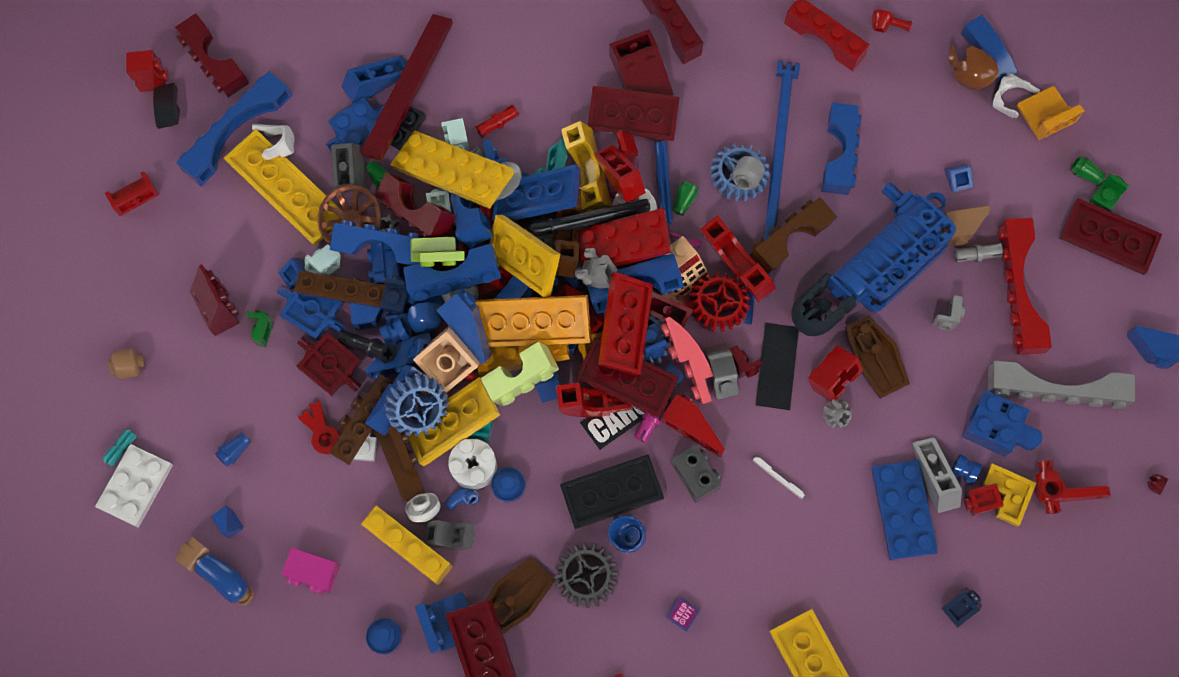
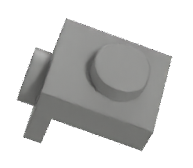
[932,295,965,330]

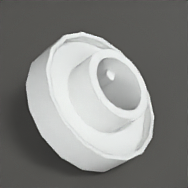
[405,493,441,522]

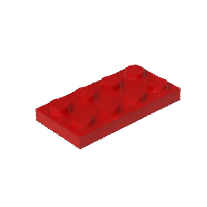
[577,208,672,268]
[598,272,653,375]

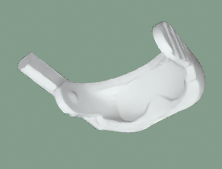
[993,73,1040,118]
[252,124,295,160]

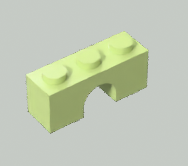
[481,342,559,406]

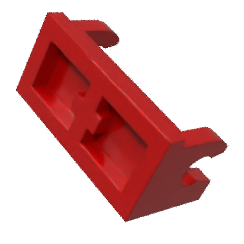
[105,171,159,216]

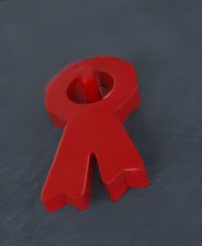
[298,401,339,455]

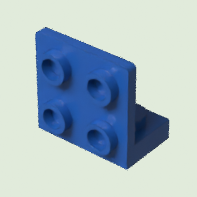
[415,592,468,655]

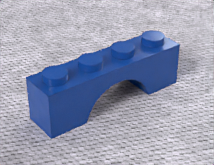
[822,103,862,195]
[450,193,493,248]
[329,220,422,265]
[403,243,501,302]
[587,253,684,315]
[350,295,444,331]

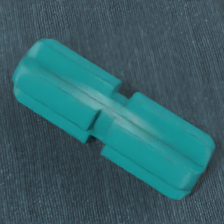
[102,429,137,466]

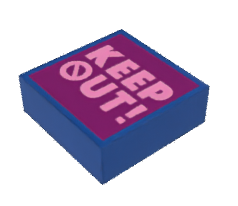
[667,597,700,632]

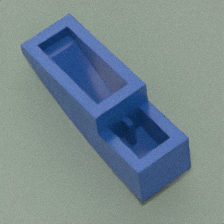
[961,14,1017,85]
[365,365,430,436]

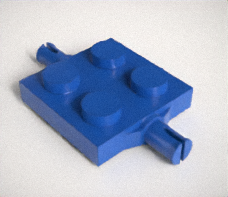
[326,97,385,151]
[277,285,345,341]

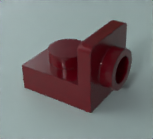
[730,345,762,378]

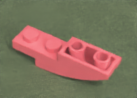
[661,317,713,404]

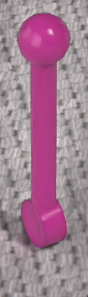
[669,231,702,248]

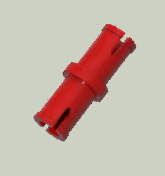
[475,104,519,138]

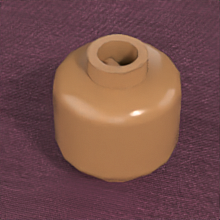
[108,348,145,380]

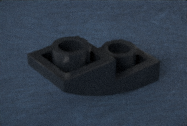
[153,83,180,129]
[391,106,427,150]

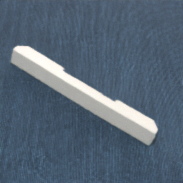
[752,457,805,499]

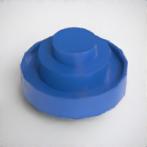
[491,467,526,503]
[366,618,402,655]

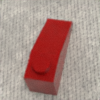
[594,145,646,202]
[661,394,725,458]

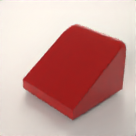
[617,130,639,159]

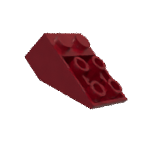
[609,29,674,96]
[190,264,239,336]

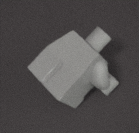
[575,248,617,288]

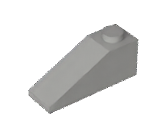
[912,437,962,513]

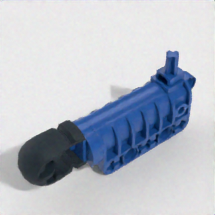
[791,182,956,337]

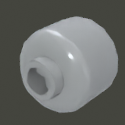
[732,156,765,190]

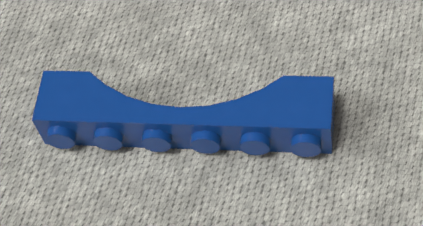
[176,71,292,186]

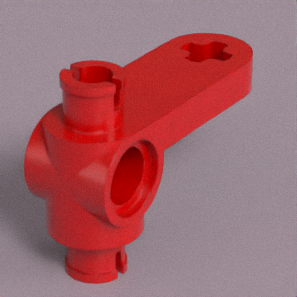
[1034,460,1111,514]

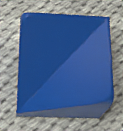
[211,506,244,538]

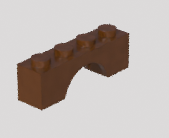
[552,189,582,278]
[749,197,837,274]

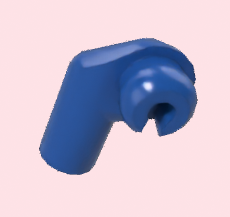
[444,488,479,511]

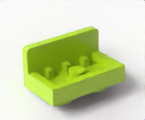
[410,237,464,267]

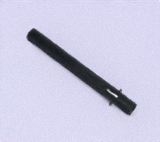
[529,199,651,237]

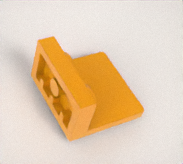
[1017,86,1084,141]

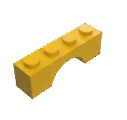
[561,121,612,212]
[361,505,453,586]

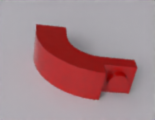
[556,382,633,417]

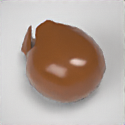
[949,45,999,91]

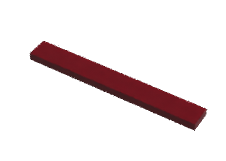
[360,14,453,161]

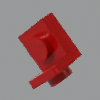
[964,483,1004,516]

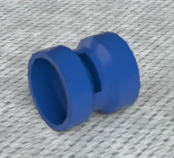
[379,317,410,345]
[951,454,982,485]

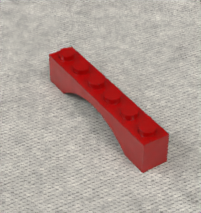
[998,218,1052,355]

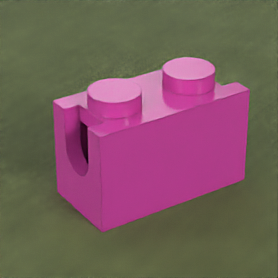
[281,547,340,595]

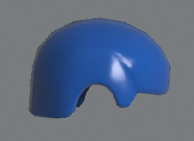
[407,302,442,334]
[608,516,646,553]

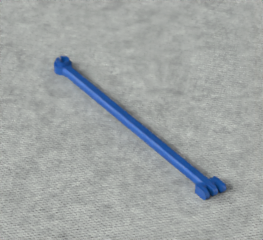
[764,61,800,298]

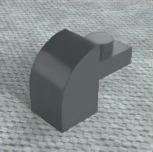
[704,343,739,400]
[424,520,475,551]

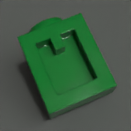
[1089,174,1129,211]
[246,310,274,348]

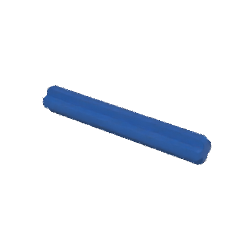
[655,142,673,225]

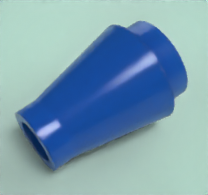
[215,433,251,467]

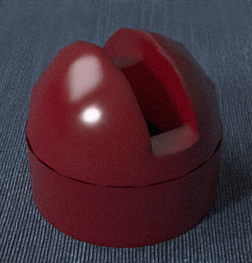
[1147,474,1168,495]

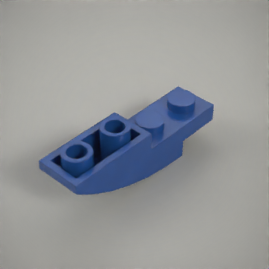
[366,332,432,380]

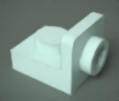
[426,189,451,212]

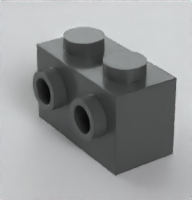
[331,143,365,192]
[671,445,722,503]

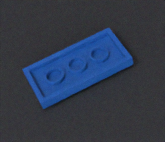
[492,164,581,222]
[871,460,938,561]

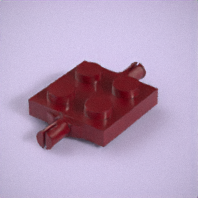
[296,333,362,397]

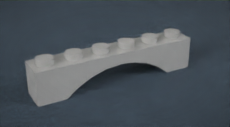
[988,361,1135,409]

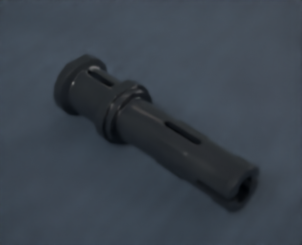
[338,330,397,364]

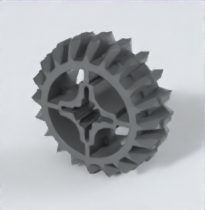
[554,542,619,608]

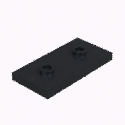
[560,454,664,530]

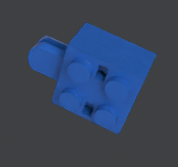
[962,390,1043,457]

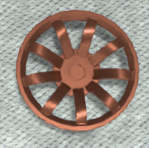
[318,185,382,249]

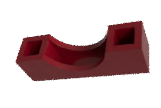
[642,0,703,64]
[175,13,249,98]
[375,173,456,238]

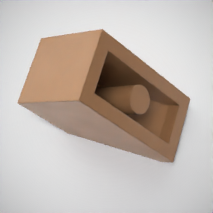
[943,206,991,246]

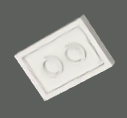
[95,444,173,528]

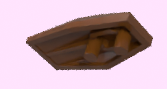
[845,315,910,399]
[485,557,556,634]

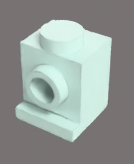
[441,118,470,151]
[305,244,341,275]

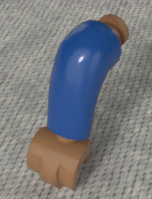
[174,537,254,605]

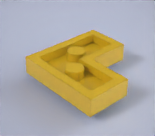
[981,463,1036,527]

